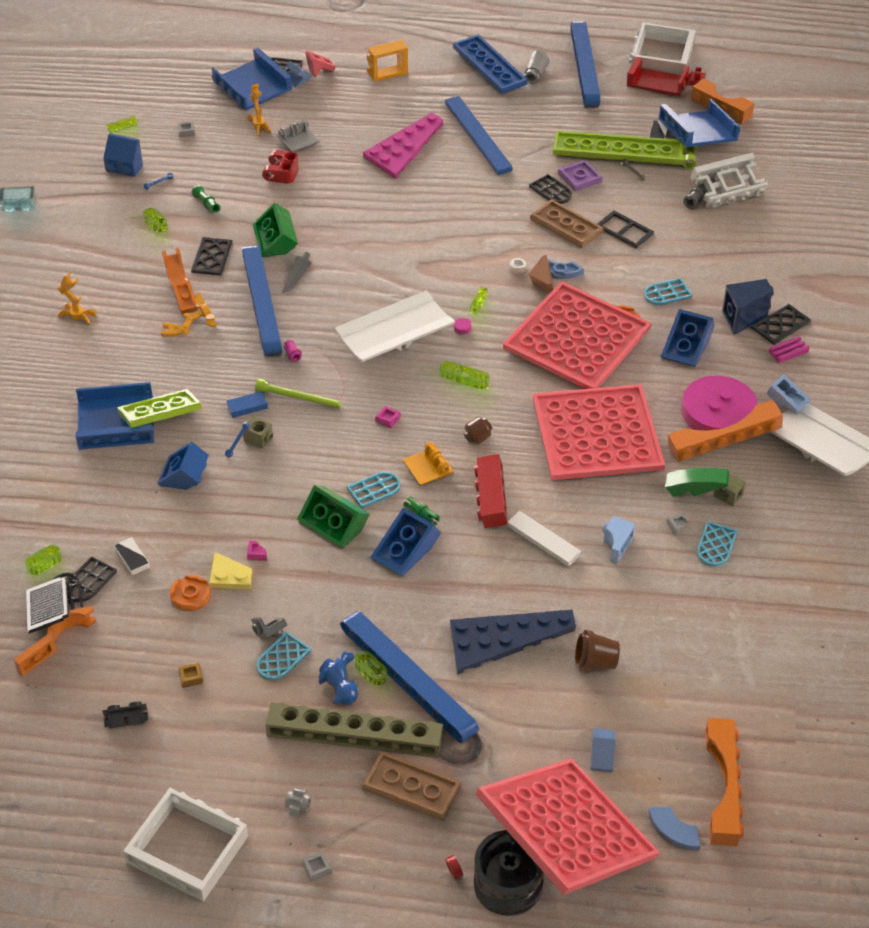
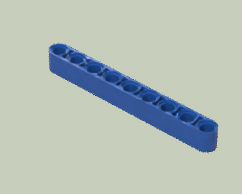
[570,21,600,106]
[242,245,282,356]
[340,610,479,743]

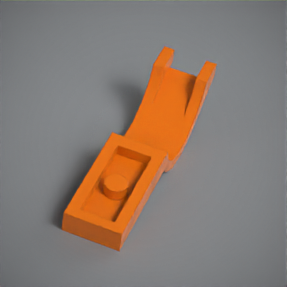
[162,248,198,315]
[14,606,96,677]

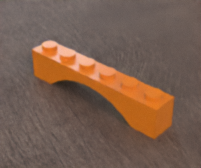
[668,400,783,462]
[705,718,744,846]

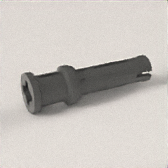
[683,176,716,209]

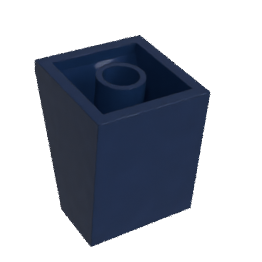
[722,279,774,334]

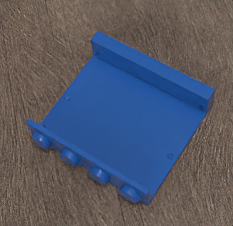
[211,48,293,110]
[659,99,740,147]
[76,382,155,450]

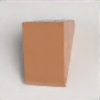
[529,255,554,293]

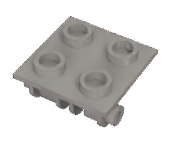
[276,120,320,152]

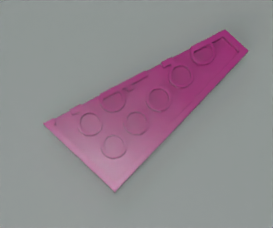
[363,112,443,179]

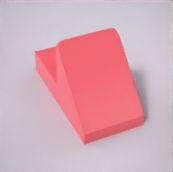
[305,51,336,77]

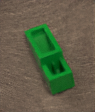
[665,468,730,497]

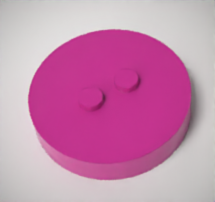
[681,376,758,431]

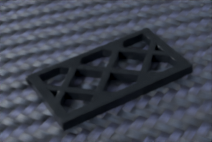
[191,237,232,276]
[751,303,811,345]

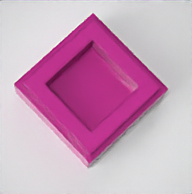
[375,406,401,428]

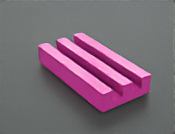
[769,337,810,363]

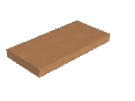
[530,199,603,248]
[362,751,462,821]

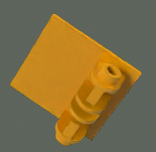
[403,442,454,486]

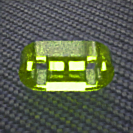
[143,208,168,232]
[25,545,62,575]
[354,651,387,686]

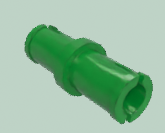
[403,496,440,525]

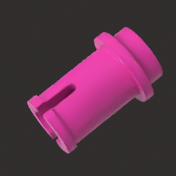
[283,340,302,362]

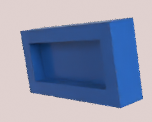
[227,392,268,418]

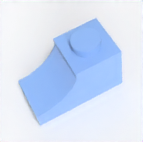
[767,374,811,414]
[603,516,636,564]

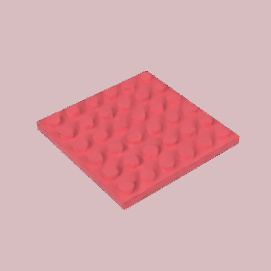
[503,281,652,389]
[532,384,665,481]
[475,758,660,895]

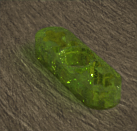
[440,361,490,389]

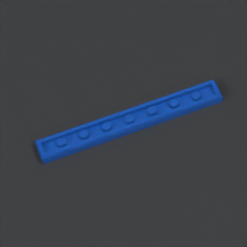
[445,96,513,175]

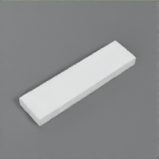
[507,511,581,567]

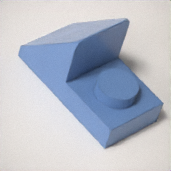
[287,61,312,88]
[591,728,616,772]

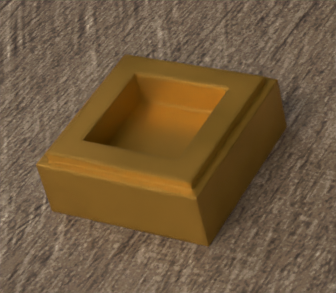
[178,663,203,688]

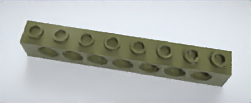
[265,703,443,758]

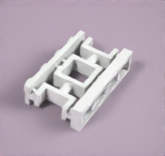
[690,152,768,208]

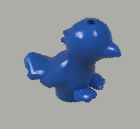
[318,651,358,705]

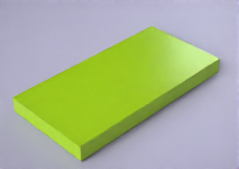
[118,389,202,428]

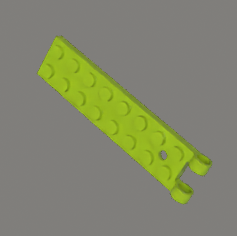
[553,130,697,169]

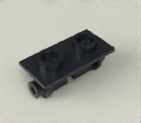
[102,701,149,729]

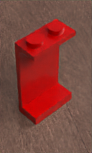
[627,57,691,96]

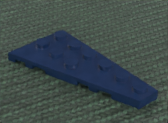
[450,609,576,675]

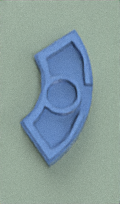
[548,259,584,279]
[648,807,700,850]

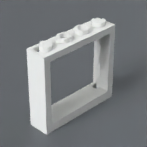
[629,22,696,75]
[123,788,248,902]

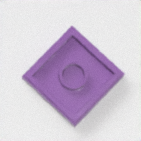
[558,160,603,191]

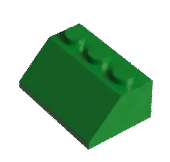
[253,202,298,258]
[297,485,370,548]

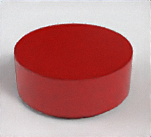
[445,855,464,879]

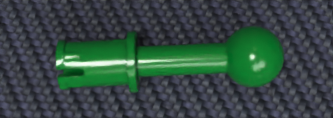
[191,185,221,213]

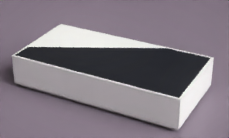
[649,120,668,139]
[114,537,150,576]

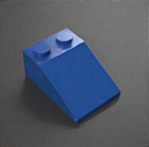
[661,309,715,367]
[371,507,441,576]

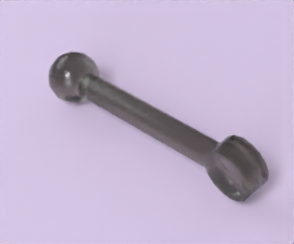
[621,159,645,181]

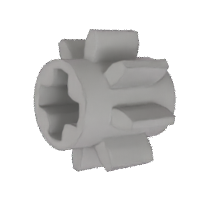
[285,787,311,817]

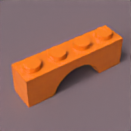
[691,78,755,124]

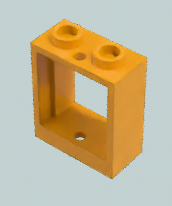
[367,40,408,82]

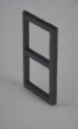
[597,210,654,248]

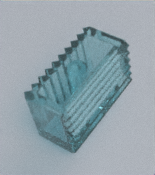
[0,186,36,212]

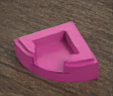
[247,540,267,561]

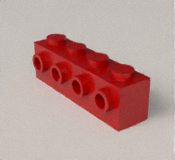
[474,454,508,529]

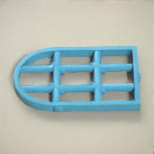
[644,278,693,305]
[347,472,400,509]

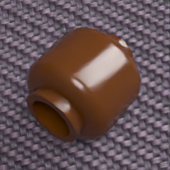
[464,416,493,444]

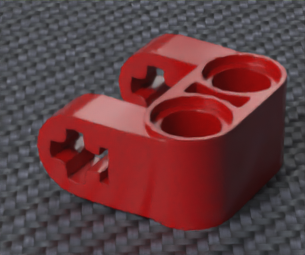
[262,150,299,184]

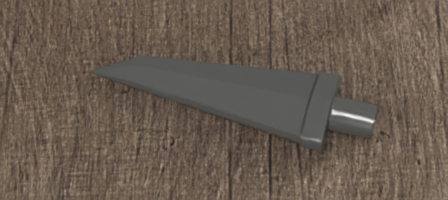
[282,252,312,293]

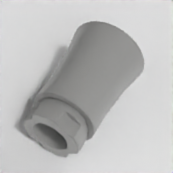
[524,50,550,84]

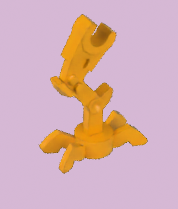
[247,84,271,135]
[58,272,97,325]
[161,292,217,337]

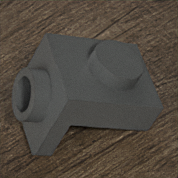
[251,617,288,638]

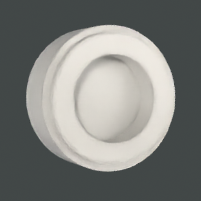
[509,258,527,274]

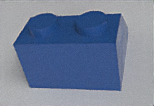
[103,133,143,177]
[157,442,209,490]

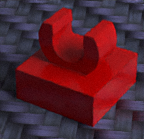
[689,67,706,86]

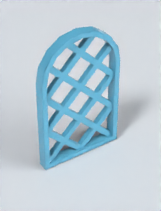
[697,521,738,566]
[257,631,311,680]

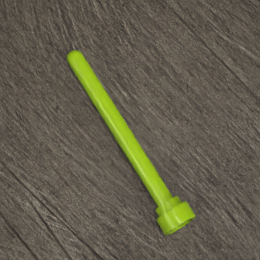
[255,378,341,408]

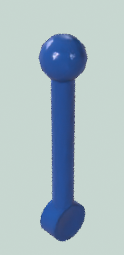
[144,173,173,189]
[225,422,250,457]

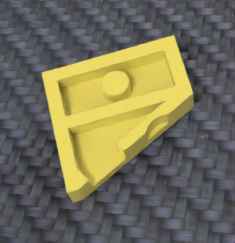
[210,553,253,590]

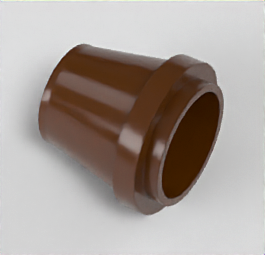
[575,630,620,673]

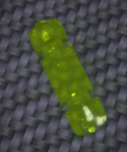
[107,116,138,133]
[469,286,488,314]

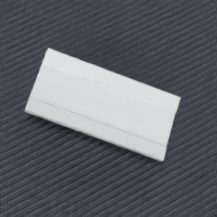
[335,290,455,362]
[770,404,869,476]

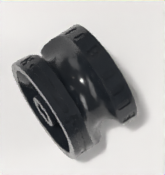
[474,830,544,916]

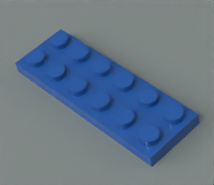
[453,34,528,94]

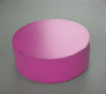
[454,318,471,334]

